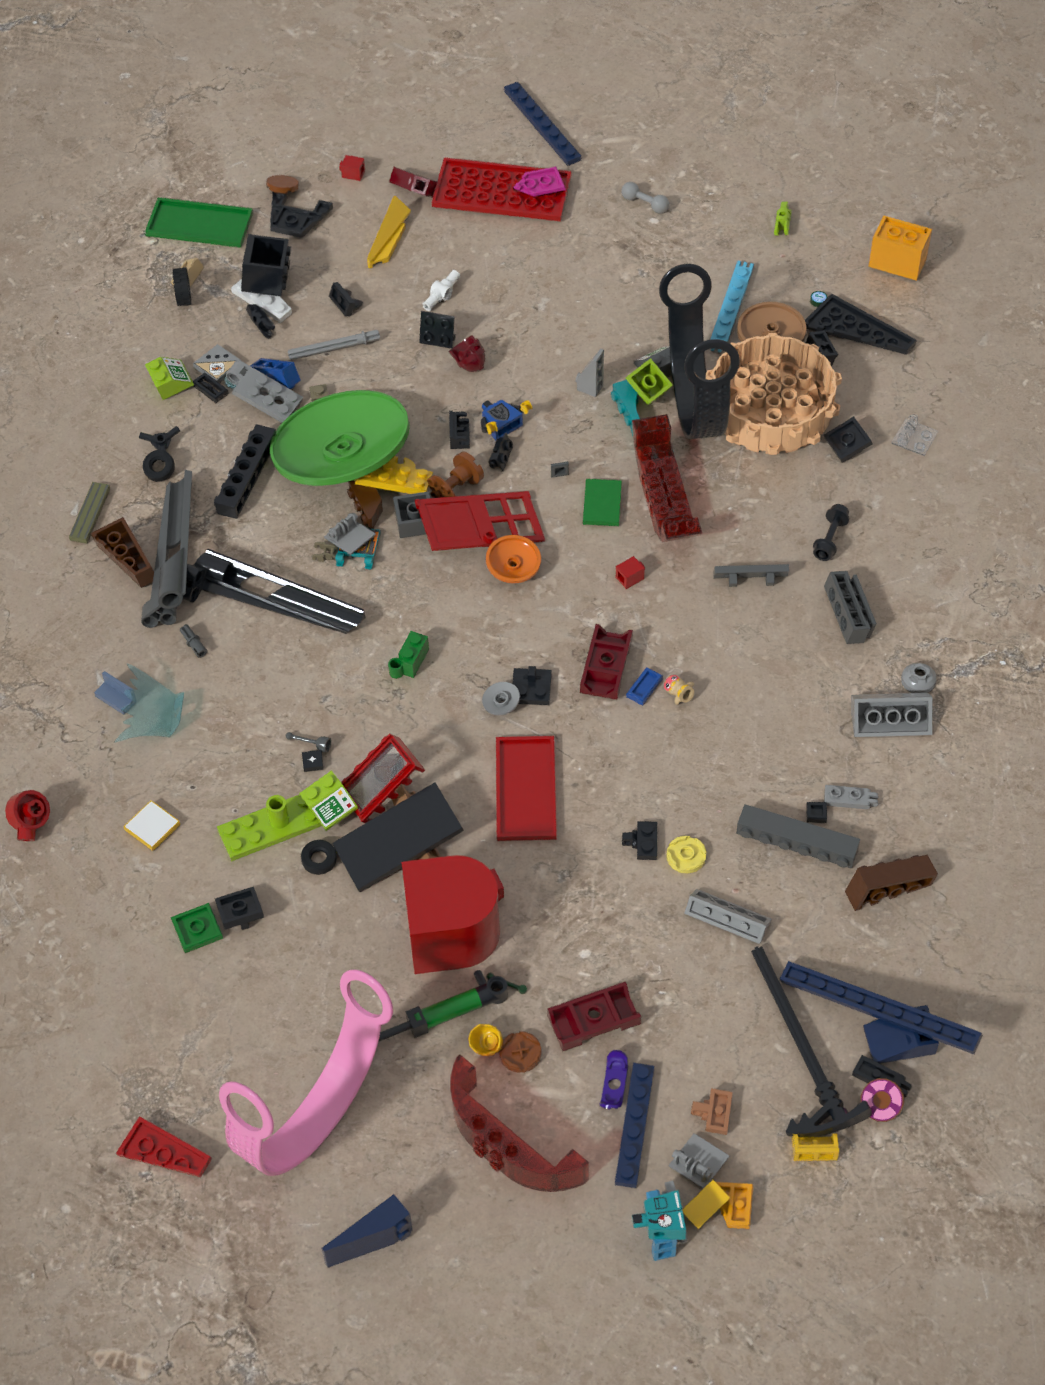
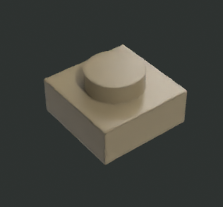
[309,384,328,401]

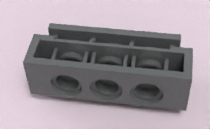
[824,571,877,644]

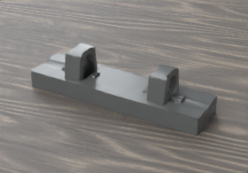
[713,564,789,587]

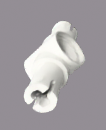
[423,270,460,311]

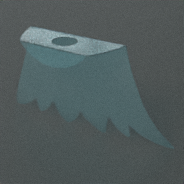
[114,663,184,742]

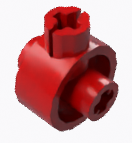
[5,790,50,842]

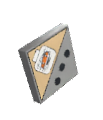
[193,344,241,383]

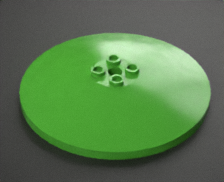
[270,390,410,486]

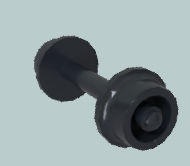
[813,504,850,561]

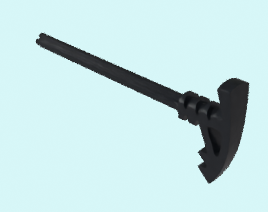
[751,946,872,1137]

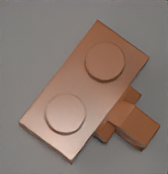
[691,1088,732,1135]

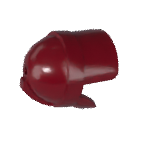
[448,335,485,372]

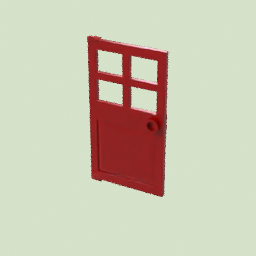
[415,491,545,551]

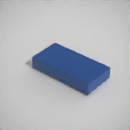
[626,667,663,706]

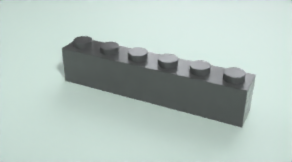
[736,804,860,869]

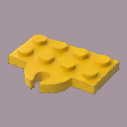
[355,456,433,494]

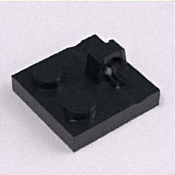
[823,416,873,463]
[512,666,552,705]
[215,886,264,930]

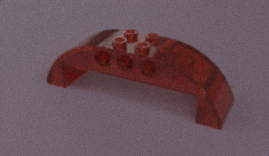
[450,1054,589,1192]

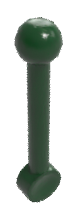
[486,972,527,994]

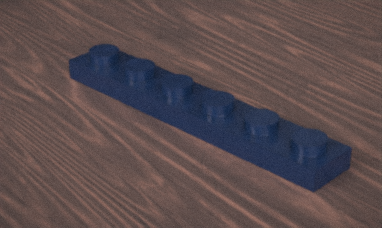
[615,1063,654,1188]

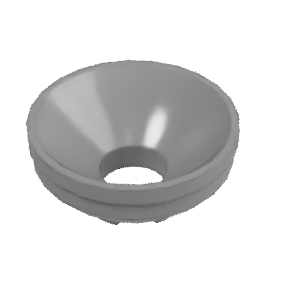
[901,663,936,693]

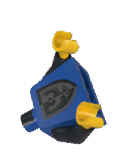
[481,400,533,441]

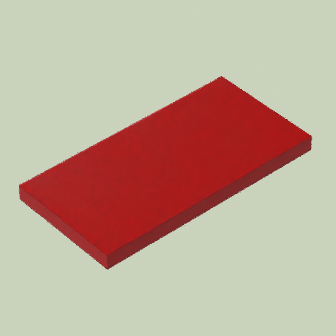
[496,736,557,841]

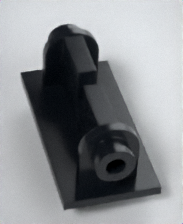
[488,433,513,471]

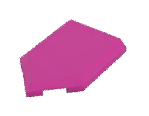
[514,166,565,196]

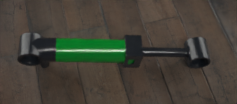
[379,970,508,1042]

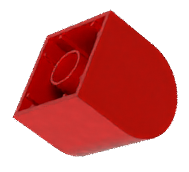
[401,855,500,974]

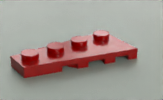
[116,1116,212,1178]

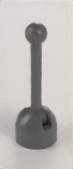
[286,732,331,753]

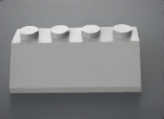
[851,693,932,737]

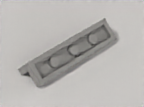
[684,889,772,944]

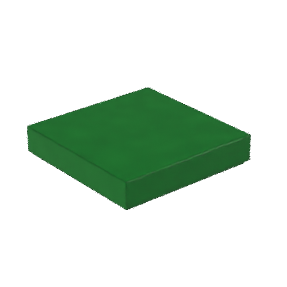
[171,903,224,953]

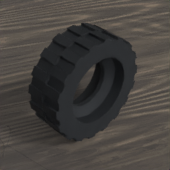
[173,267,191,306]

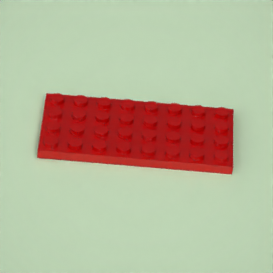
[431,157,571,221]

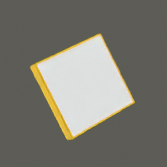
[123,800,181,851]

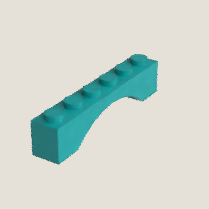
[611,380,674,470]

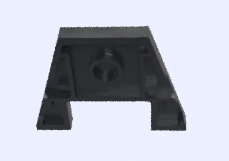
[270,191,333,238]

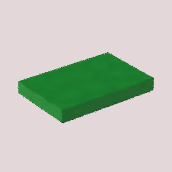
[583,479,622,526]

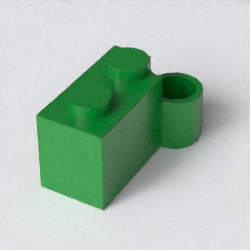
[388,631,429,679]

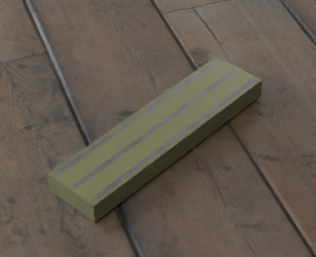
[69,482,110,544]

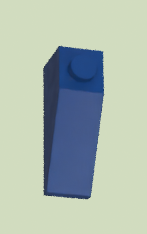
[250,358,301,389]

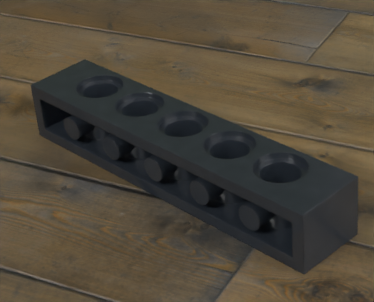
[214,424,276,519]

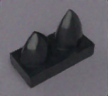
[329,282,363,317]

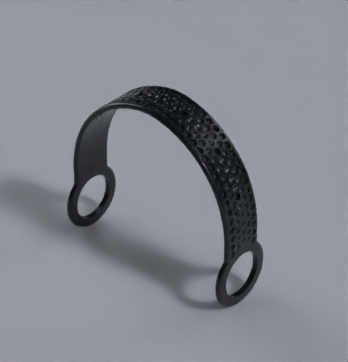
[659,264,740,439]

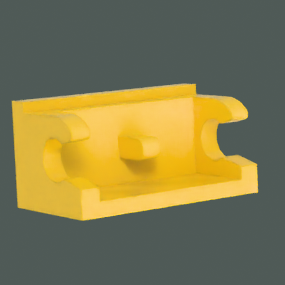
[792,1133,839,1161]
[682,1180,730,1229]

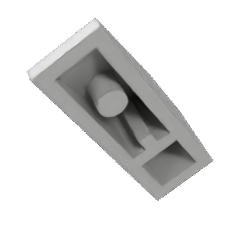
[575,349,604,397]

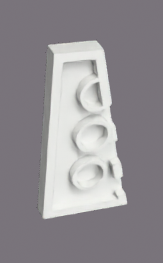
[231,279,292,323]

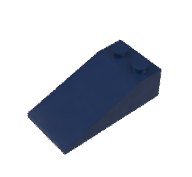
[322,1194,413,1268]

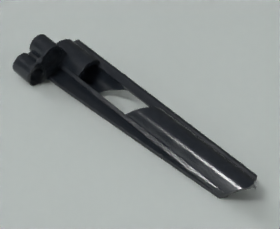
[183,549,366,634]

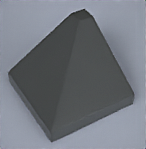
[551,461,569,478]

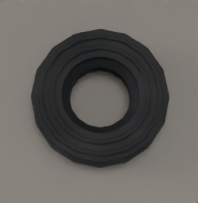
[142,450,175,482]
[301,840,337,875]

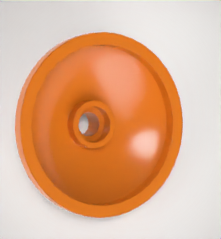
[486,535,541,583]

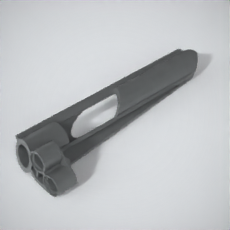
[141,470,192,628]

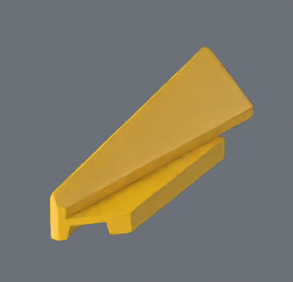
[367,196,411,268]

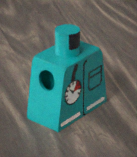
[632,1190,686,1240]

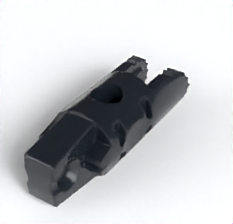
[246,304,275,339]

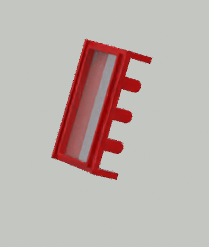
[341,734,425,823]

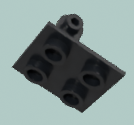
[419,311,456,349]

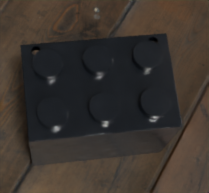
[241,234,291,296]

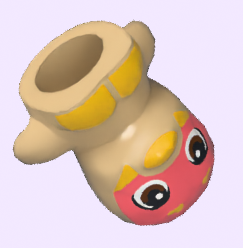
[664,675,694,705]

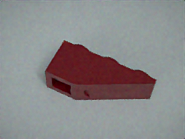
[389,167,437,197]

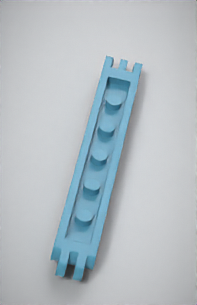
[710,260,754,353]

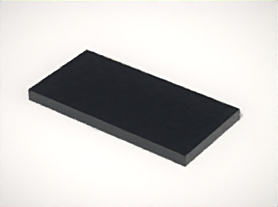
[332,782,464,892]

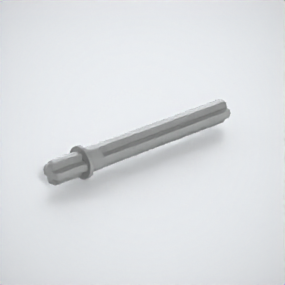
[288,330,380,360]

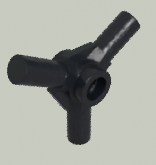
[139,426,180,462]

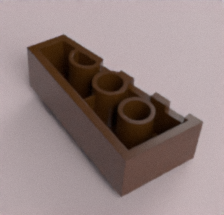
[90,517,154,588]
[845,854,938,911]

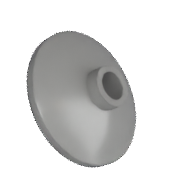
[482,682,520,716]

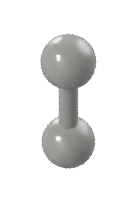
[621,182,670,214]

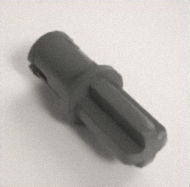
[180,624,208,658]

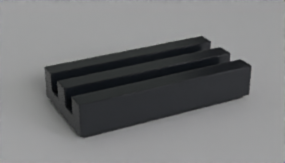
[192,372,229,403]

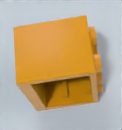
[869,215,932,281]

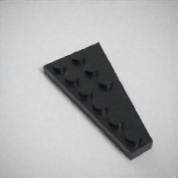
[805,294,917,355]

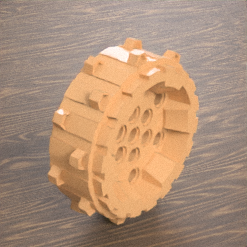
[706,333,842,455]

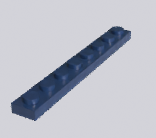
[504,81,581,166]

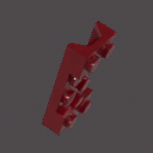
[580,624,633,700]
[547,981,641,1052]

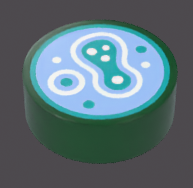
[810,291,828,307]

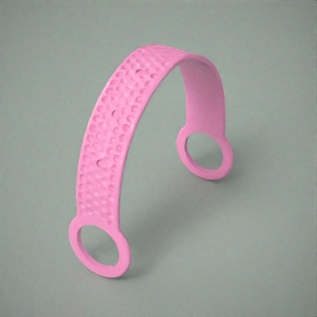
[219,969,393,1176]

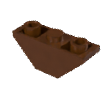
[347,480,383,529]

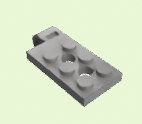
[226,361,303,423]

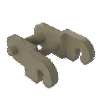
[312,542,338,562]

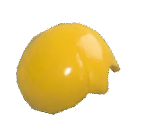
[468,1024,503,1056]

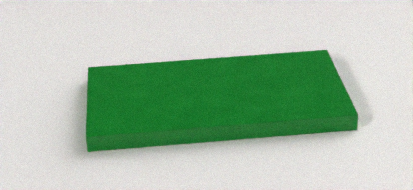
[145,197,253,248]

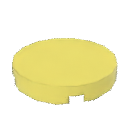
[666,836,707,874]

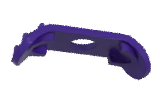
[600,1050,628,1110]

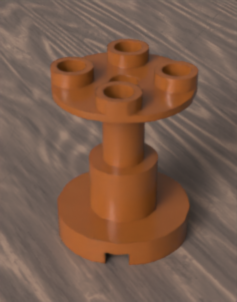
[427,451,484,498]

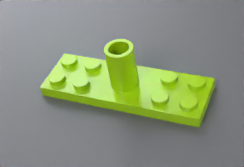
[217,794,322,862]

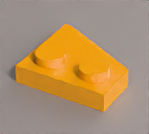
[716,1182,753,1229]

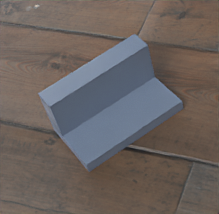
[94,671,136,715]

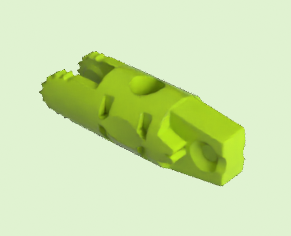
[774,201,792,236]

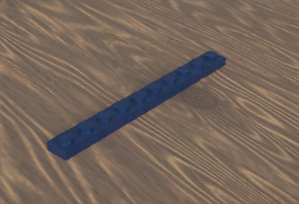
[780,961,983,1054]

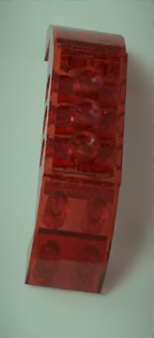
[632,414,702,542]

